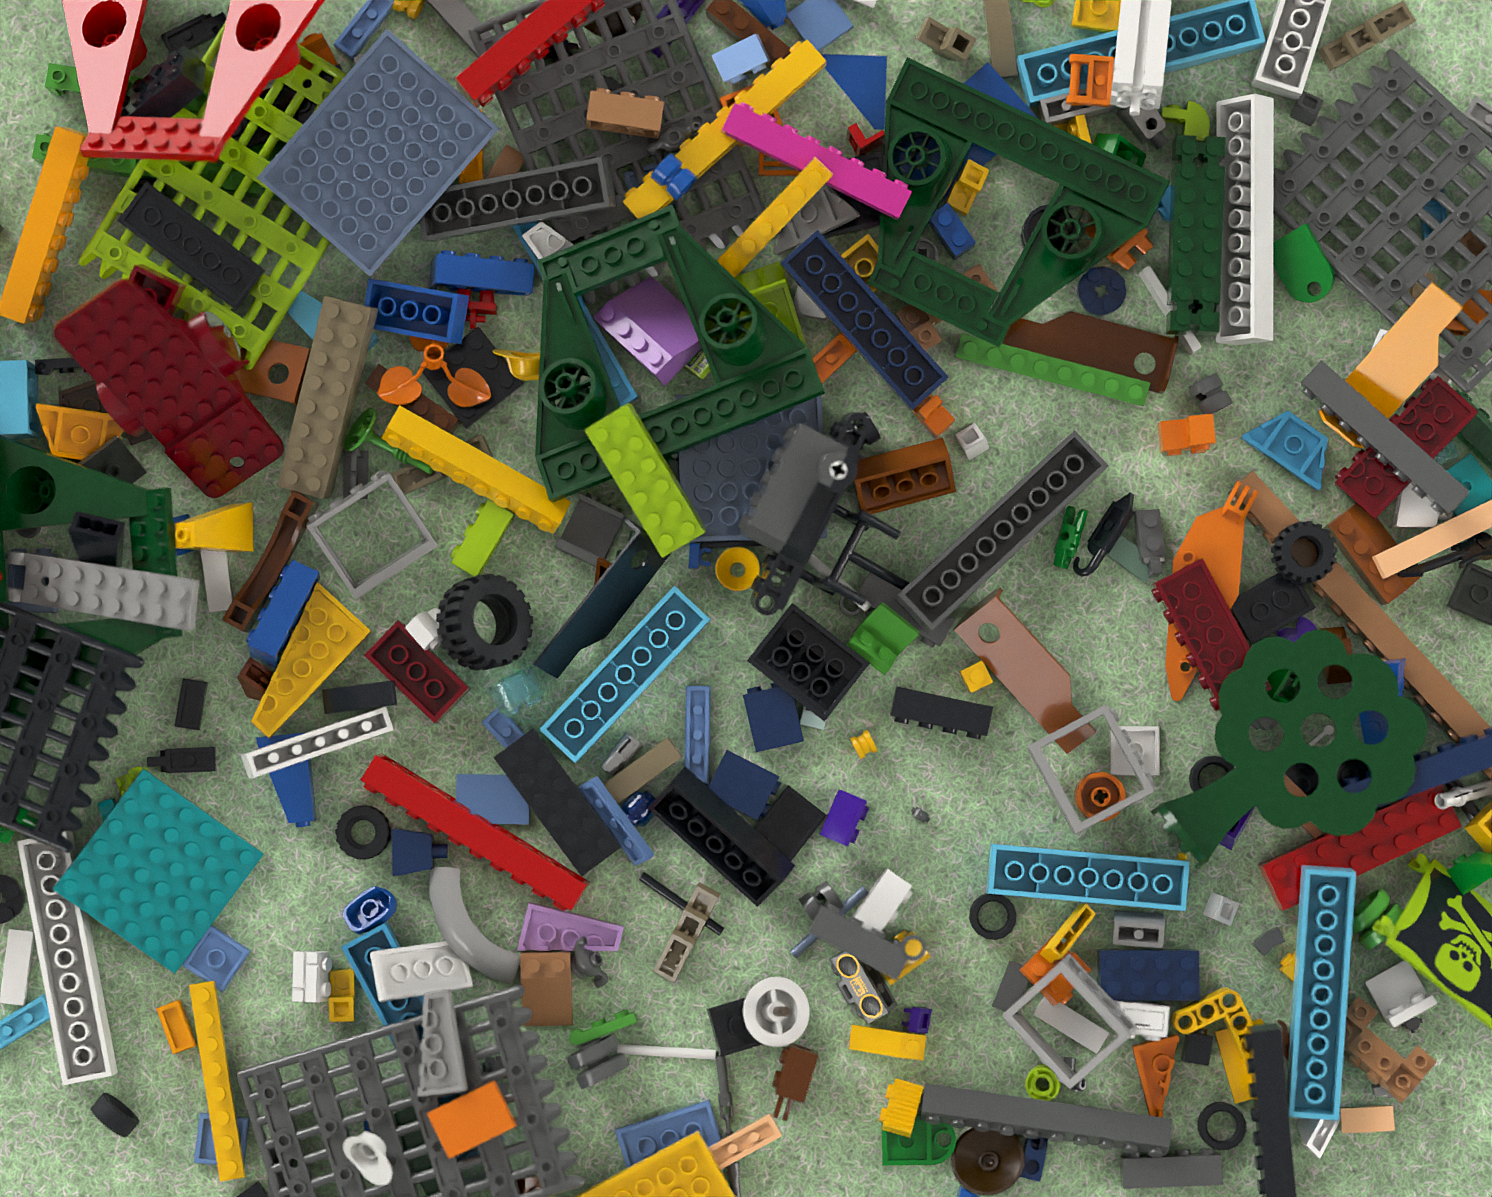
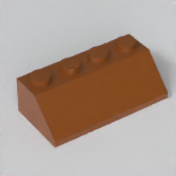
[853,437,956,514]
[1323,503,1420,605]

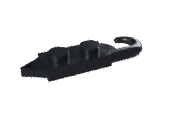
[1073,492,1135,577]

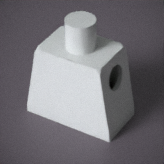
[1392,483,1453,529]

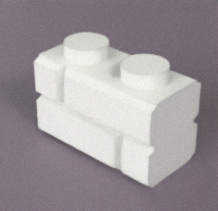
[292,950,332,1002]

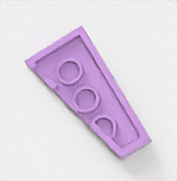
[517,902,624,951]

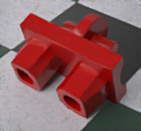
[457,289,497,329]

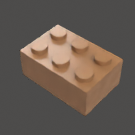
[586,88,664,139]

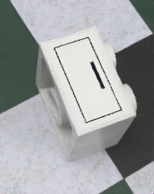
[1111,1000,1169,1041]

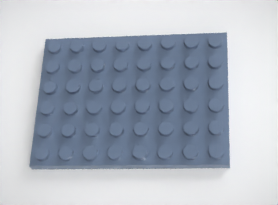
[257,29,499,277]

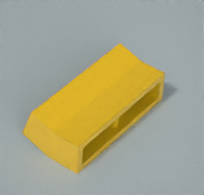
[1040,903,1096,963]

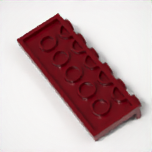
[1335,376,1478,520]
[1151,558,1272,713]

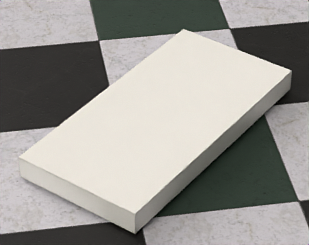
[370,941,473,1002]

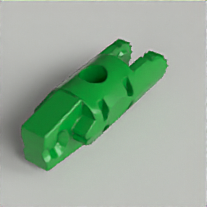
[1053,506,1088,570]

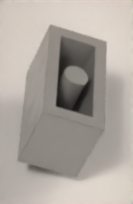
[1113,910,1165,948]

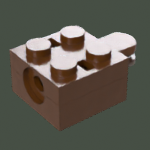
[772,1043,819,1122]

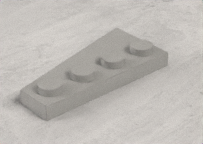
[418,990,467,1096]

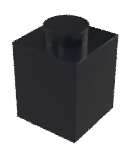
[1181,1028,1213,1066]

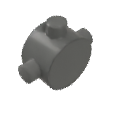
[911,807,930,823]
[1401,1016,1423,1033]

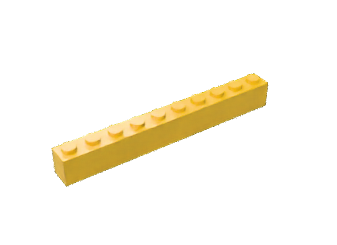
[623,39,826,219]

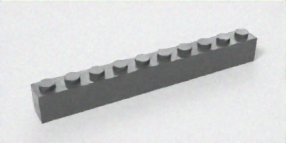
[920,1083,1172,1157]

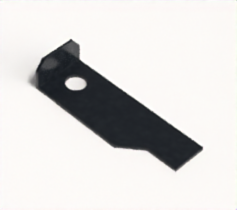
[533,517,672,679]

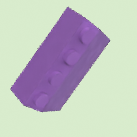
[592,276,702,386]

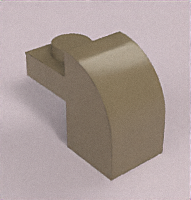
[916,17,976,62]

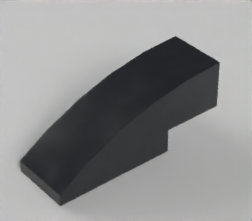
[322,680,397,714]

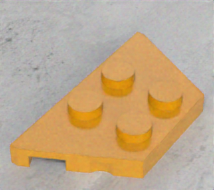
[35,403,124,460]

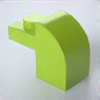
[1160,100,1210,142]

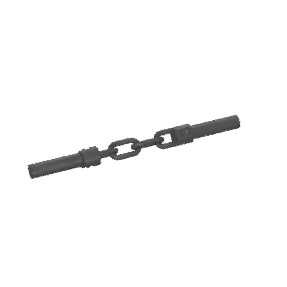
[716,1056,741,1197]

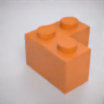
[1157,414,1216,456]

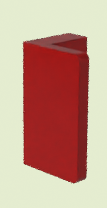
[846,123,885,156]

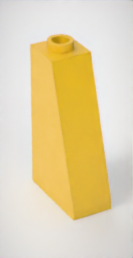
[175,502,254,553]

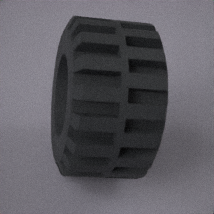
[1271,521,1338,584]

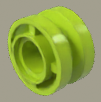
[1025,1063,1062,1101]

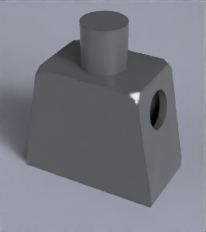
[1116,106,1168,150]

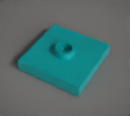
[1446,453,1492,517]

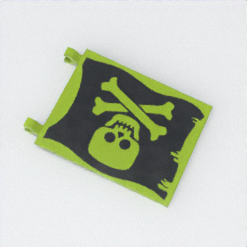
[1372,852,1492,1030]

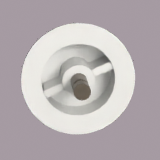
[743,977,809,1047]

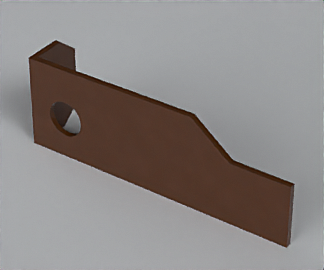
[1003,311,1179,394]

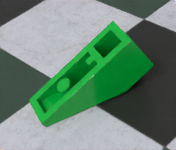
[1446,852,1492,895]

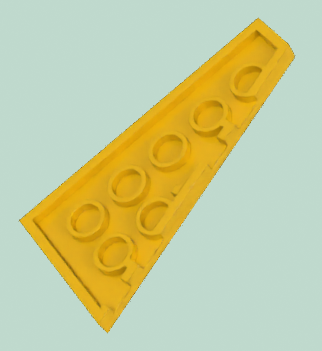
[251,582,371,739]

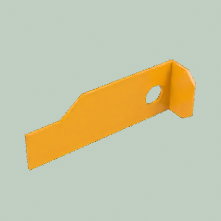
[1319,282,1463,448]

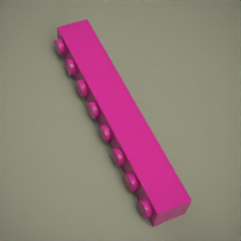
[721,102,912,220]

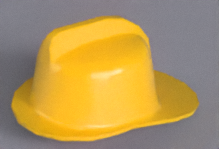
[493,349,540,380]

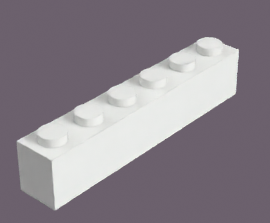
[241,707,394,778]

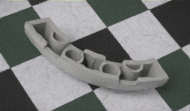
[429,867,521,984]

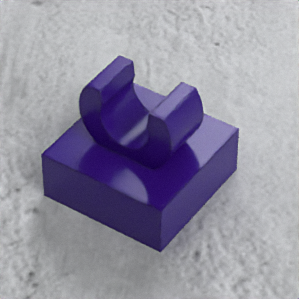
[901,1007,932,1034]

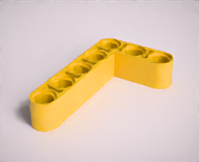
[1170,987,1254,1075]

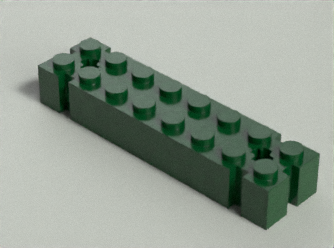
[1166,135,1226,336]

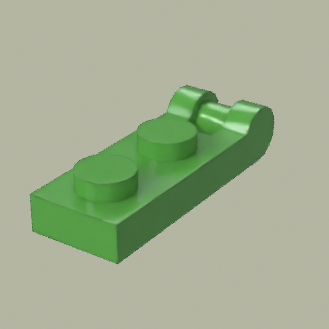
[569,1009,638,1045]

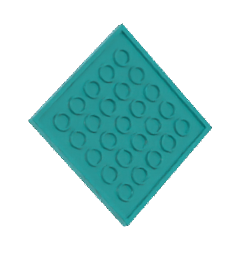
[53,768,264,973]

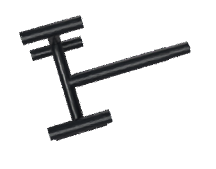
[800,504,910,606]

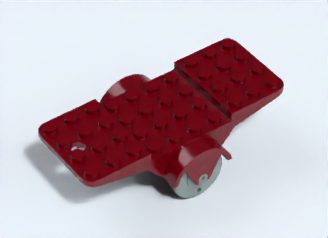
[53,279,284,498]

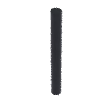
[639,872,724,936]

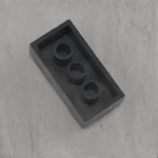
[120,46,205,118]

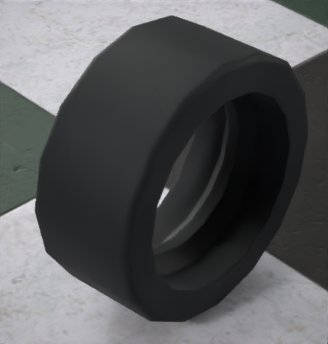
[1189,756,1234,792]
[969,893,1017,940]
[91,1093,139,1138]
[1197,1102,1246,1150]

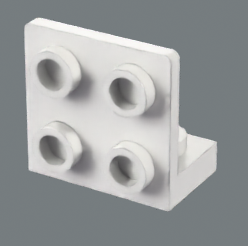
[1365,960,1437,1028]

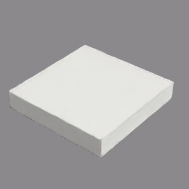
[1110,726,1160,775]

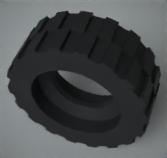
[335,805,391,860]

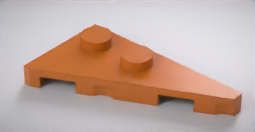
[1131,1033,1180,1117]

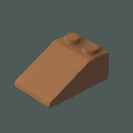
[521,951,573,1026]

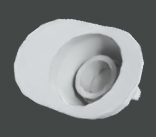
[343,1131,392,1186]

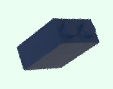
[743,683,804,753]
[708,750,781,820]

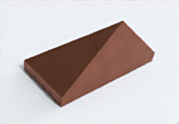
[237,657,274,701]

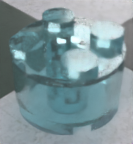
[487,666,544,718]

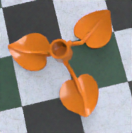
[378,336,491,407]

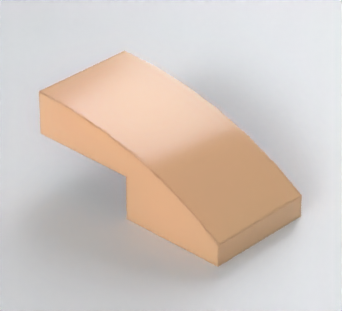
[1340,1105,1395,1133]

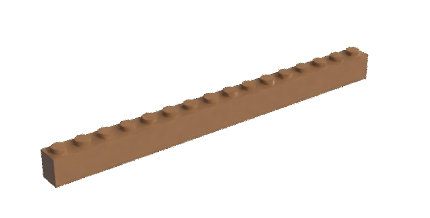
[1228,471,1492,780]

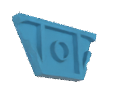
[1241,410,1328,492]

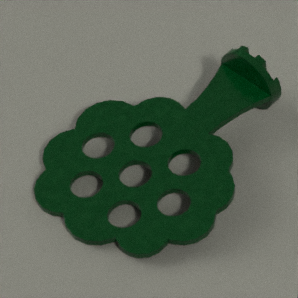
[1151,629,1427,870]

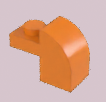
[912,394,955,439]

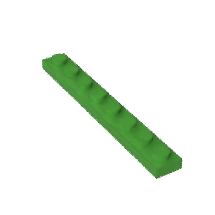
[955,333,1150,406]

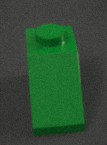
[1093,133,1147,167]

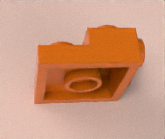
[1019,936,1091,1006]

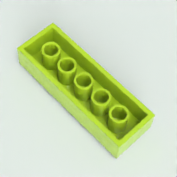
[585,402,706,558]

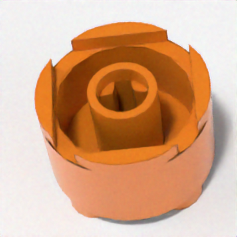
[1073,772,1126,821]

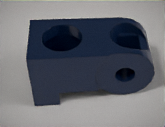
[1020,1137,1048,1182]

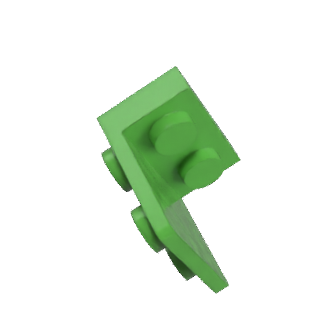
[846,602,919,675]

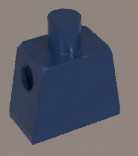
[392,829,448,876]

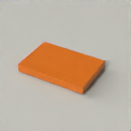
[427,1080,517,1159]

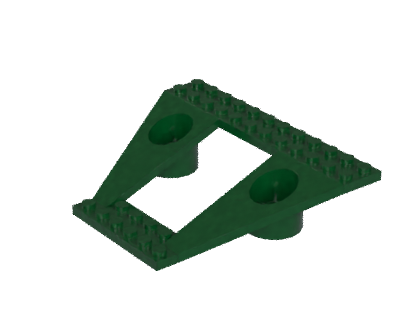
[867,57,1170,348]
[535,205,825,503]
[0,435,182,729]

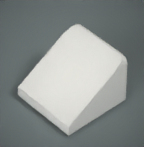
[954,423,989,460]
[1203,892,1240,926]

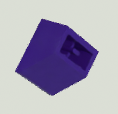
[820,789,870,847]

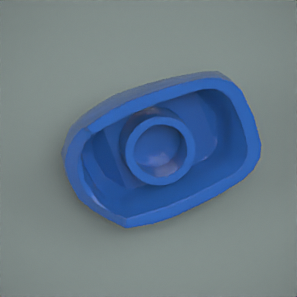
[343,886,398,934]

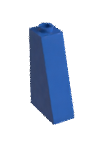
[256,732,317,827]

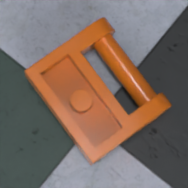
[1066,54,1114,107]

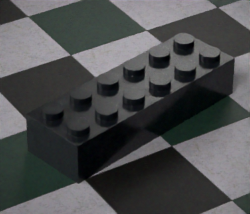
[493,728,621,877]
[648,767,795,907]

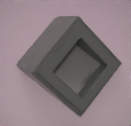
[1290,91,1324,126]

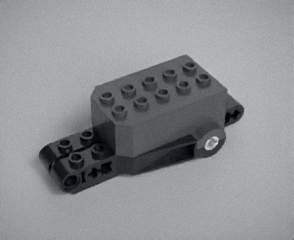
[738,412,870,616]

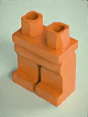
[1085,218,1154,271]

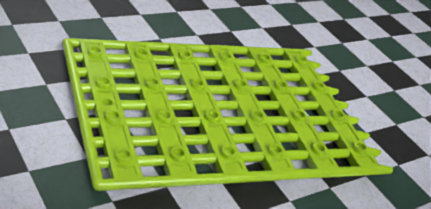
[79,21,347,370]

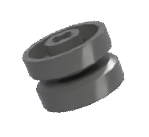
[566,1034,630,1090]

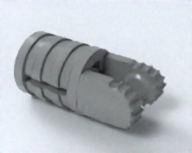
[601,732,643,775]

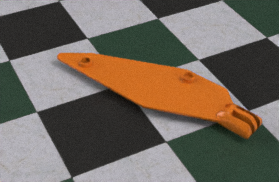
[1165,480,1259,701]

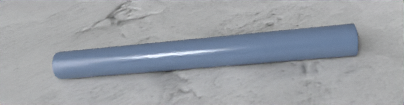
[790,885,869,958]

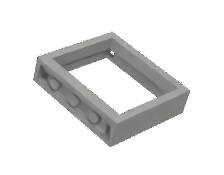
[306,470,438,599]
[1027,704,1156,835]
[1002,954,1138,1089]

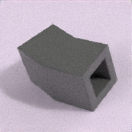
[1252,927,1285,956]

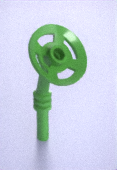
[344,408,434,474]

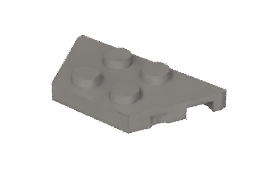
[775,184,860,255]

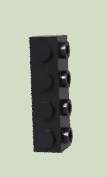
[890,687,993,740]

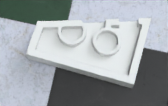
[522,221,574,259]

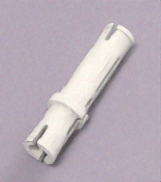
[1435,780,1492,809]

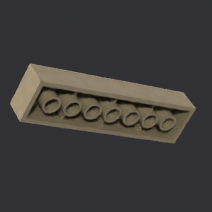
[277,296,378,499]

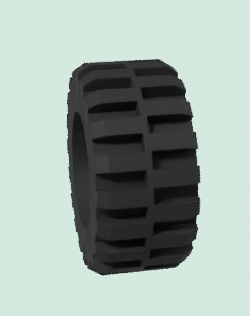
[436,574,533,671]

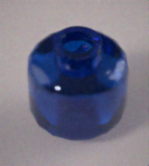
[621,791,655,828]

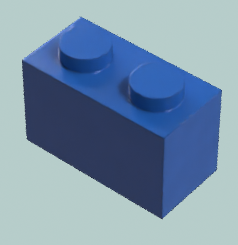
[928,203,976,261]

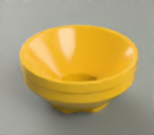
[715,547,760,591]

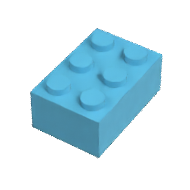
[0,360,40,440]

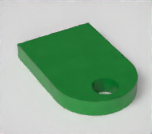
[1273,223,1335,303]
[881,1114,956,1166]

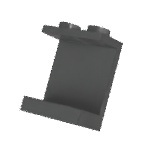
[555,492,625,567]

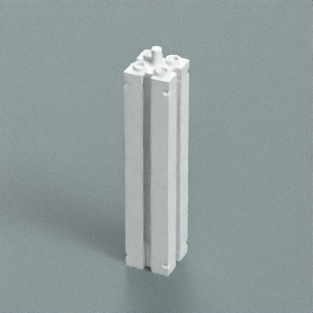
[1110,0,1172,116]

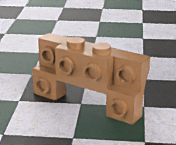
[896,264,998,351]
[1343,996,1437,1103]

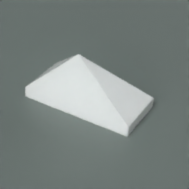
[793,286,827,322]
[1297,1114,1341,1159]

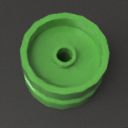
[1352,887,1403,950]

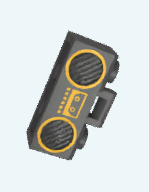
[830,951,898,1024]

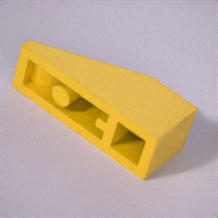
[849,1024,926,1060]

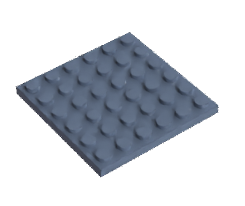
[675,395,827,542]

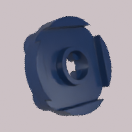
[1077,266,1126,316]

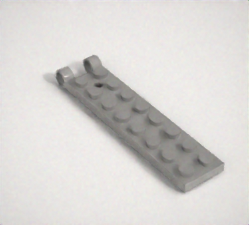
[7,551,199,630]

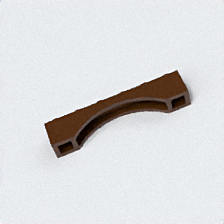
[222,491,320,633]

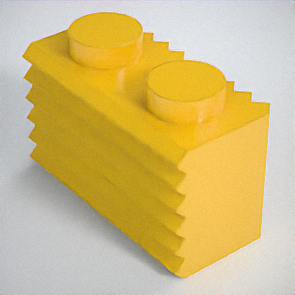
[878,1078,924,1138]

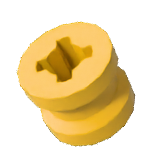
[850,730,878,760]

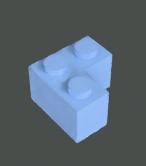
[711,34,770,85]

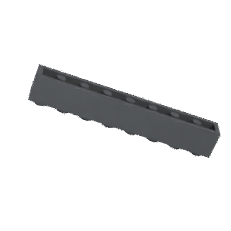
[1301,360,1470,516]

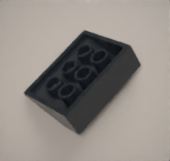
[747,603,870,722]

